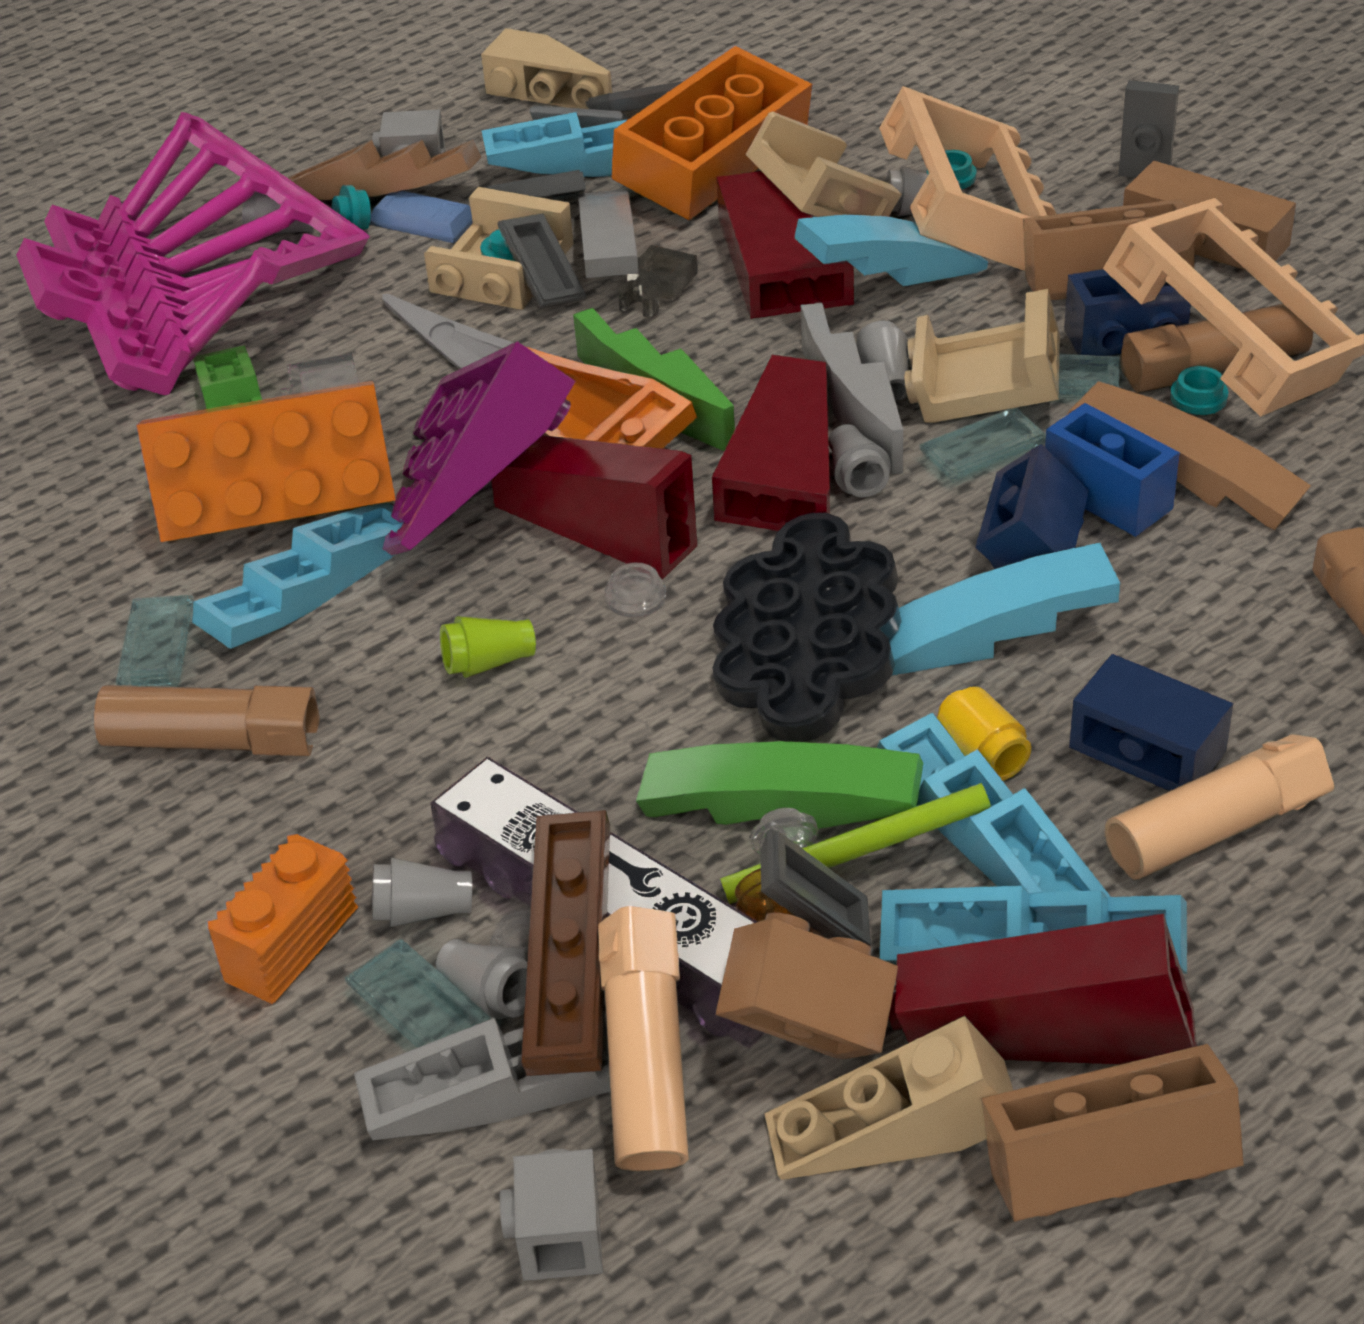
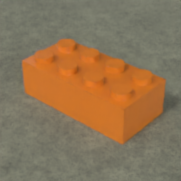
[612,46,812,220]
[136,381,396,542]

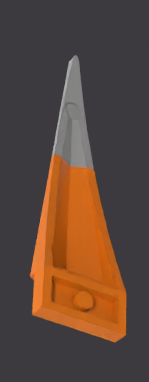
[382,294,697,449]

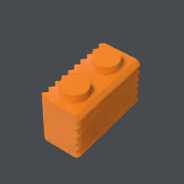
[207,834,359,1004]

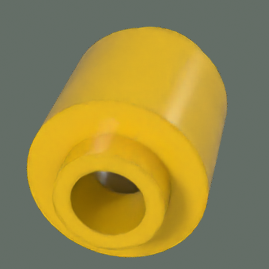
[937,687,1032,781]

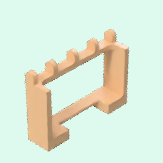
[879,86,1056,270]
[1103,198,1364,417]

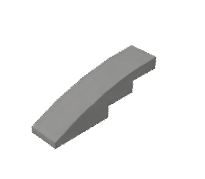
[578,189,639,278]
[801,303,903,474]
[354,1014,611,1140]

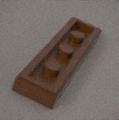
[521,810,610,1076]

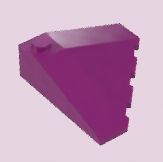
[382,341,575,555]

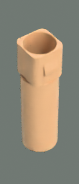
[1105,734,1334,880]
[598,906,689,1171]

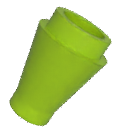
[440,616,536,678]

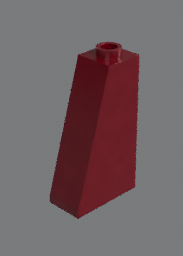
[716,171,854,319]
[712,354,830,531]
[491,435,698,579]
[888,914,1197,1065]

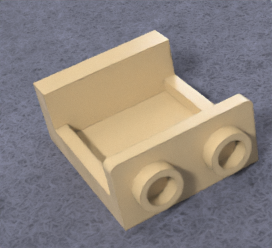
[746,112,902,217]
[424,187,574,310]
[904,289,1060,423]

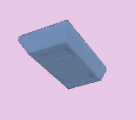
[370,191,473,243]

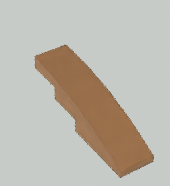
[288,140,481,200]
[1067,381,1311,530]

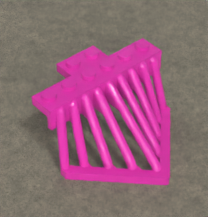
[16,112,369,395]

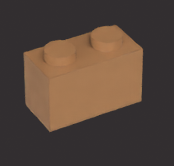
[715,913,898,1059]

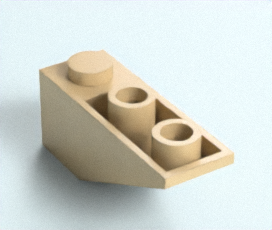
[481,28,612,109]
[764,1016,1013,1180]

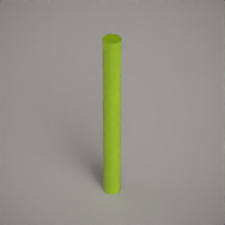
[720,783,991,905]

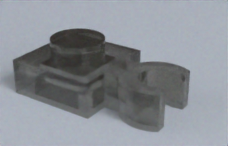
[618,245,698,318]

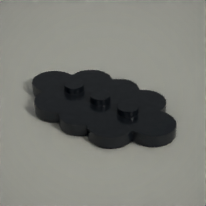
[712,513,902,742]

